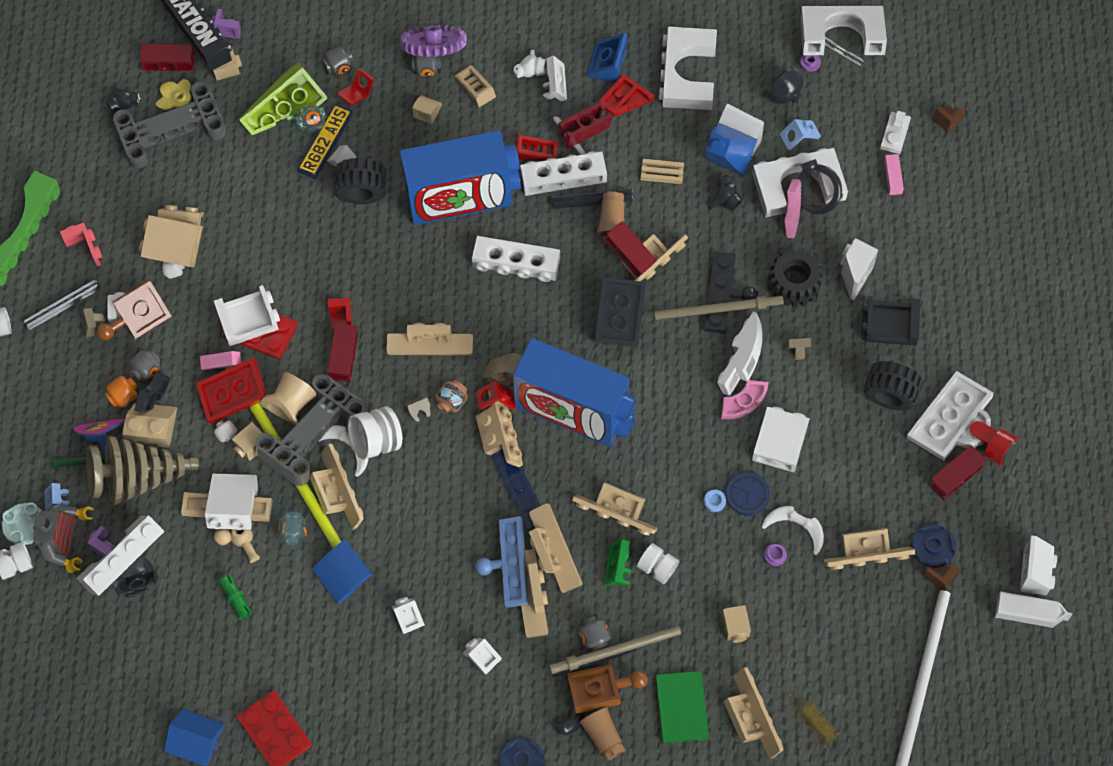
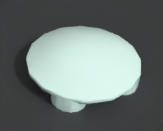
[2,502,42,545]

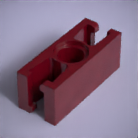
[140,44,195,71]
[556,102,613,149]
[602,221,657,277]
[328,323,359,382]
[929,445,987,501]

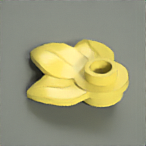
[155,79,192,110]

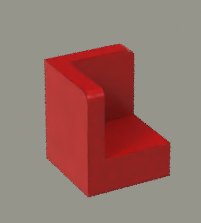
[328,297,352,330]

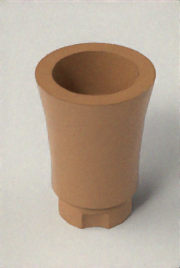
[597,192,625,237]
[580,707,625,761]

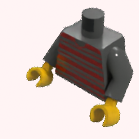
[33,504,94,573]

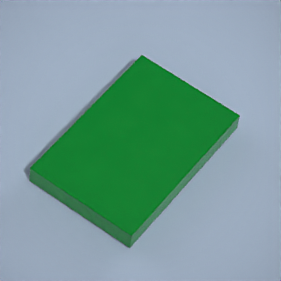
[656,671,709,743]

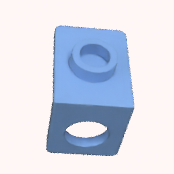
[780,119,821,150]

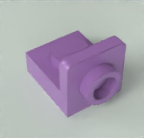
[212,9,241,39]
[87,526,115,558]

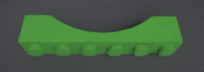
[0,171,60,286]

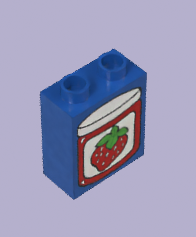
[400,130,521,225]
[513,338,637,448]

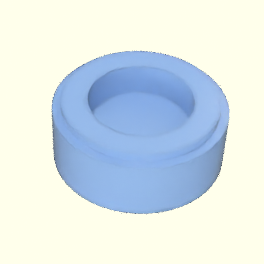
[704,490,726,512]

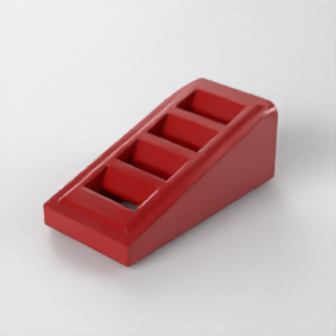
[515,135,558,161]

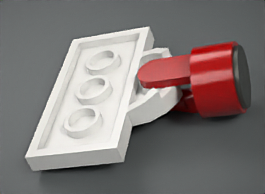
[907,371,1019,466]

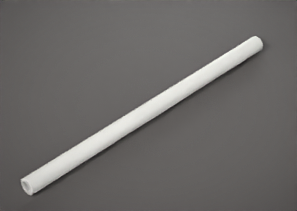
[896,590,950,766]

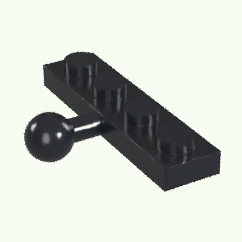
[704,252,758,334]

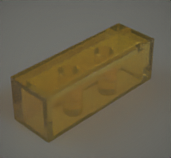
[799,701,839,745]

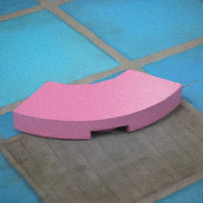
[784,179,801,238]
[721,380,769,420]

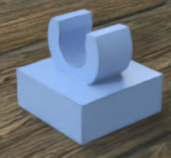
[44,483,69,511]

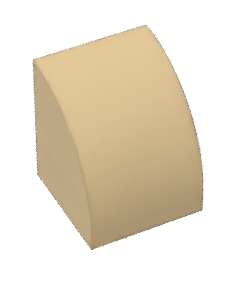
[412,95,442,124]

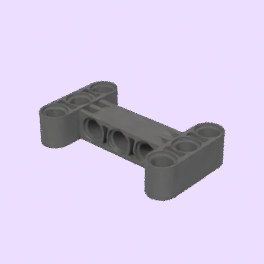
[113,82,226,169]
[256,374,366,486]

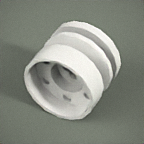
[348,406,402,460]

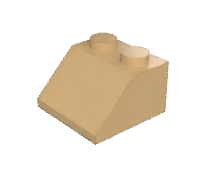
[122,403,177,448]

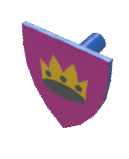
[73,419,125,453]

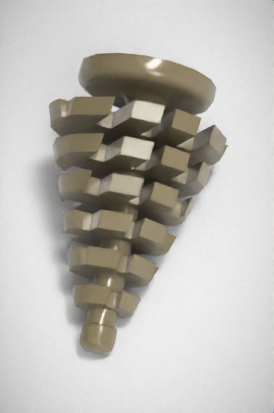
[86,436,199,506]

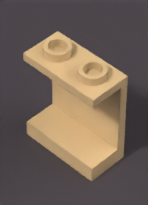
[139,215,203,267]

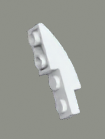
[717,312,762,396]

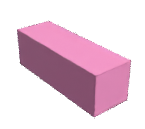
[884,154,904,195]
[200,351,241,370]

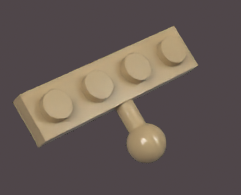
[181,492,272,545]

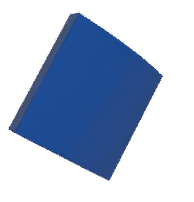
[312,539,372,604]

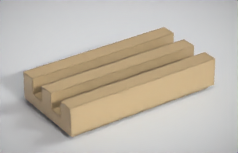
[641,159,684,184]

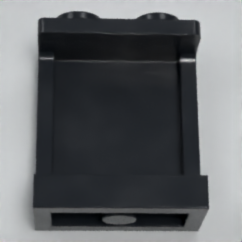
[861,296,921,346]

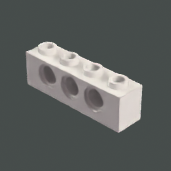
[520,151,607,196]
[472,236,560,282]

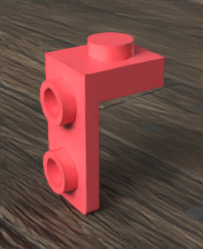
[60,223,102,267]

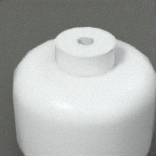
[162,262,185,278]
[214,420,237,442]

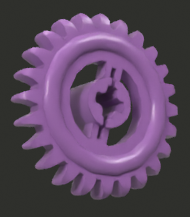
[400,24,467,57]

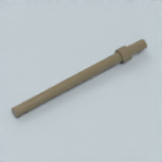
[655,296,784,320]
[549,626,681,674]

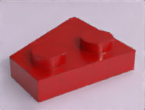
[598,74,655,117]

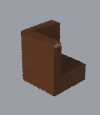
[933,104,965,133]
[923,564,961,591]

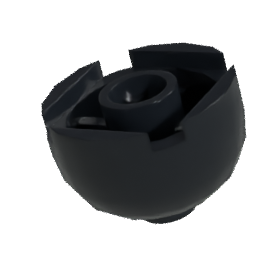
[763,64,804,104]
[112,556,158,598]

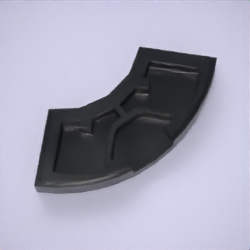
[134,372,170,413]

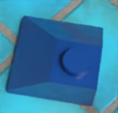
[706,123,758,176]

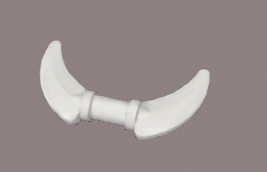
[318,425,369,477]
[762,506,824,555]

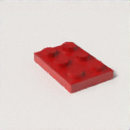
[222,314,298,360]
[196,358,267,424]
[236,690,313,766]

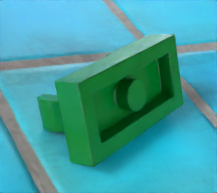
[603,539,631,587]

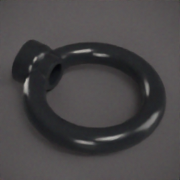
[797,159,842,214]

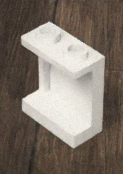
[214,285,280,346]
[752,407,810,472]
[205,474,258,530]

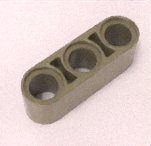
[482,353,522,386]

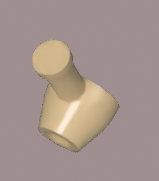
[231,529,260,563]

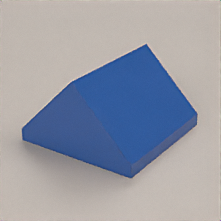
[586,33,627,83]
[164,709,225,766]

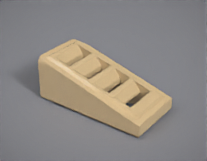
[455,65,496,107]

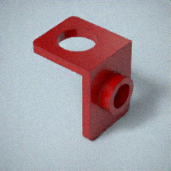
[337,69,374,106]
[476,381,516,410]

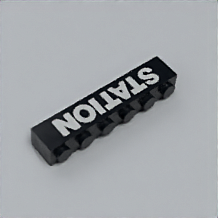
[160,0,232,71]

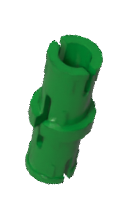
[218,575,252,620]

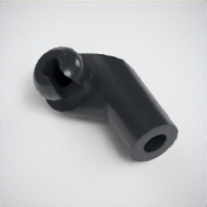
[556,706,583,736]

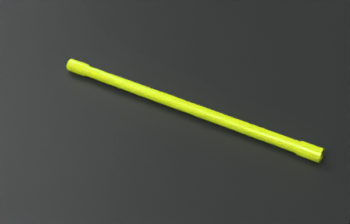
[225,367,341,548]

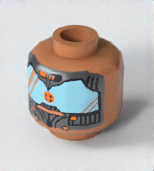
[435,380,468,413]

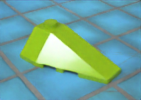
[239,62,328,135]

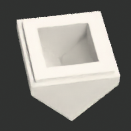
[327,145,356,166]

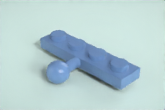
[475,517,529,608]

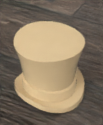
[260,372,316,425]

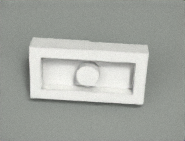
[543,56,567,101]
[880,111,911,154]

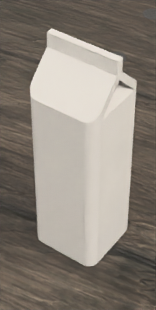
[995,591,1072,628]

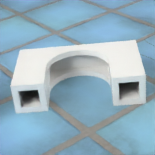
[800,6,887,55]
[659,27,717,110]
[752,148,848,218]
[76,515,164,596]

